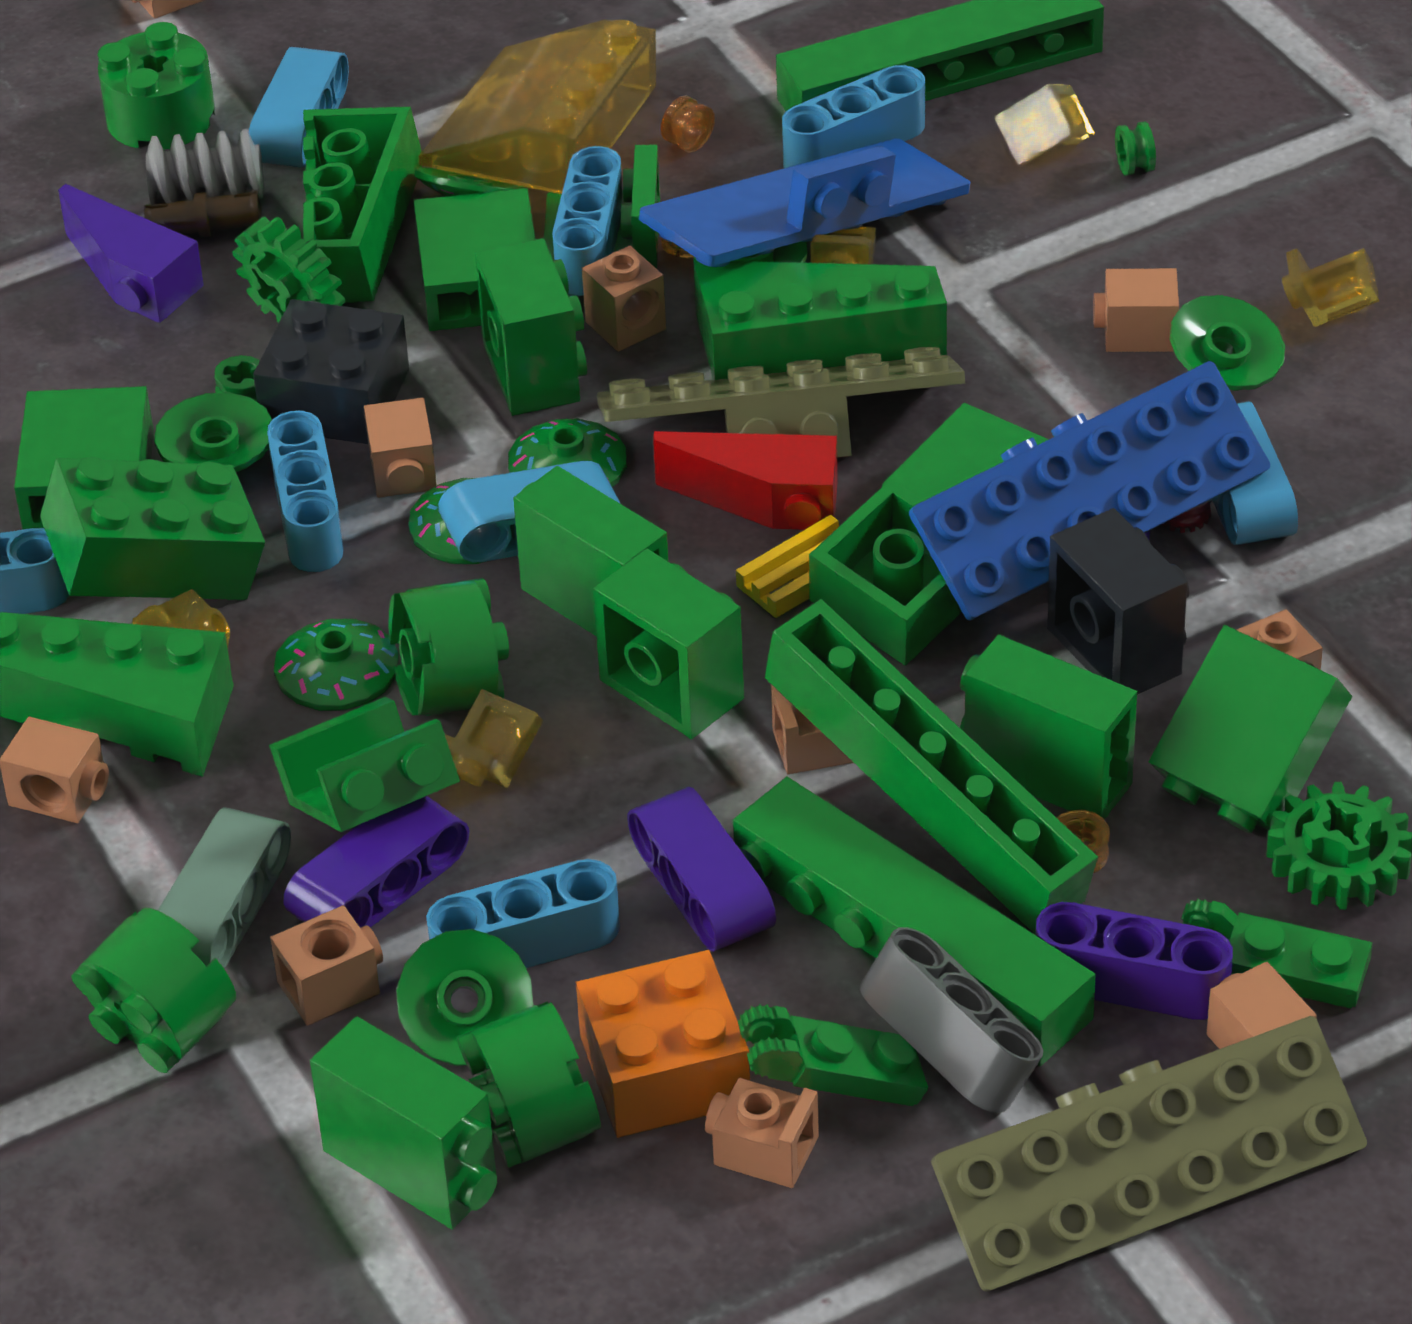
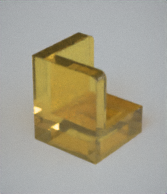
[994,84,1095,164]

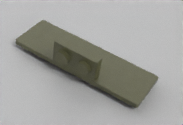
[597,347,965,457]
[931,1016,1367,1292]

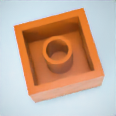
[576,950,750,1138]

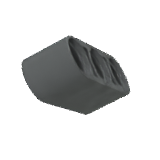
[860,927,1043,1113]

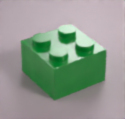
[475,238,587,416]
[809,479,962,666]
[593,548,744,739]

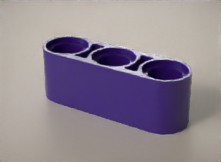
[627,786,776,952]
[283,796,470,928]
[1036,902,1233,1020]

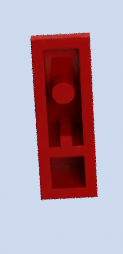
[653,431,838,530]

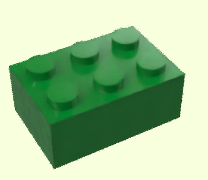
[40,457,266,600]

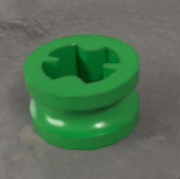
[1115,121,1156,176]
[214,355,260,402]

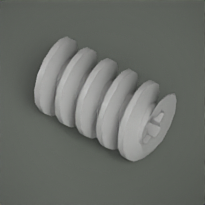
[146,129,264,205]

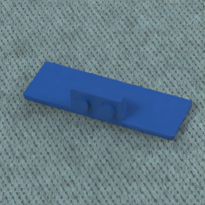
[639,139,971,267]
[909,361,1270,620]

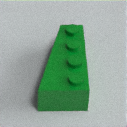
[303,106,424,303]
[693,260,947,380]
[0,612,234,777]

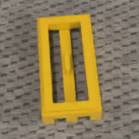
[736,515,839,618]

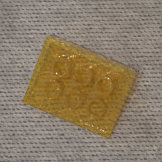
[419,19,656,194]

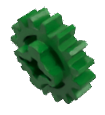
[232,216,345,324]
[1266,782,1412,910]

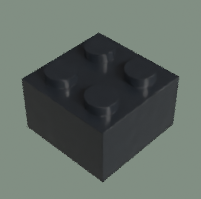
[253,299,409,444]
[1047,508,1189,695]

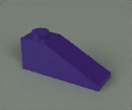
[58,184,204,323]

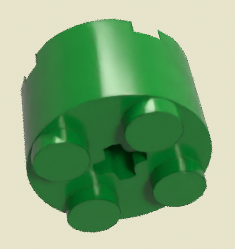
[98,22,215,149]
[389,578,509,716]
[71,908,236,1073]
[457,1001,602,1168]

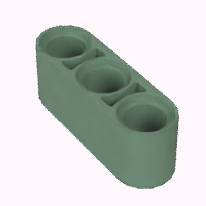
[158,807,291,968]

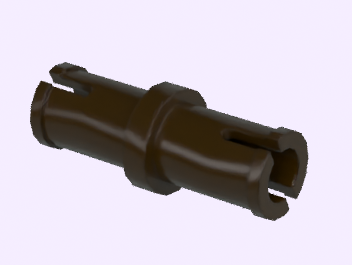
[144,190,262,239]

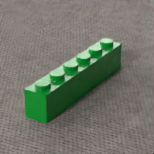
[776,0,1104,111]
[765,599,1098,935]
[733,776,1095,1067]

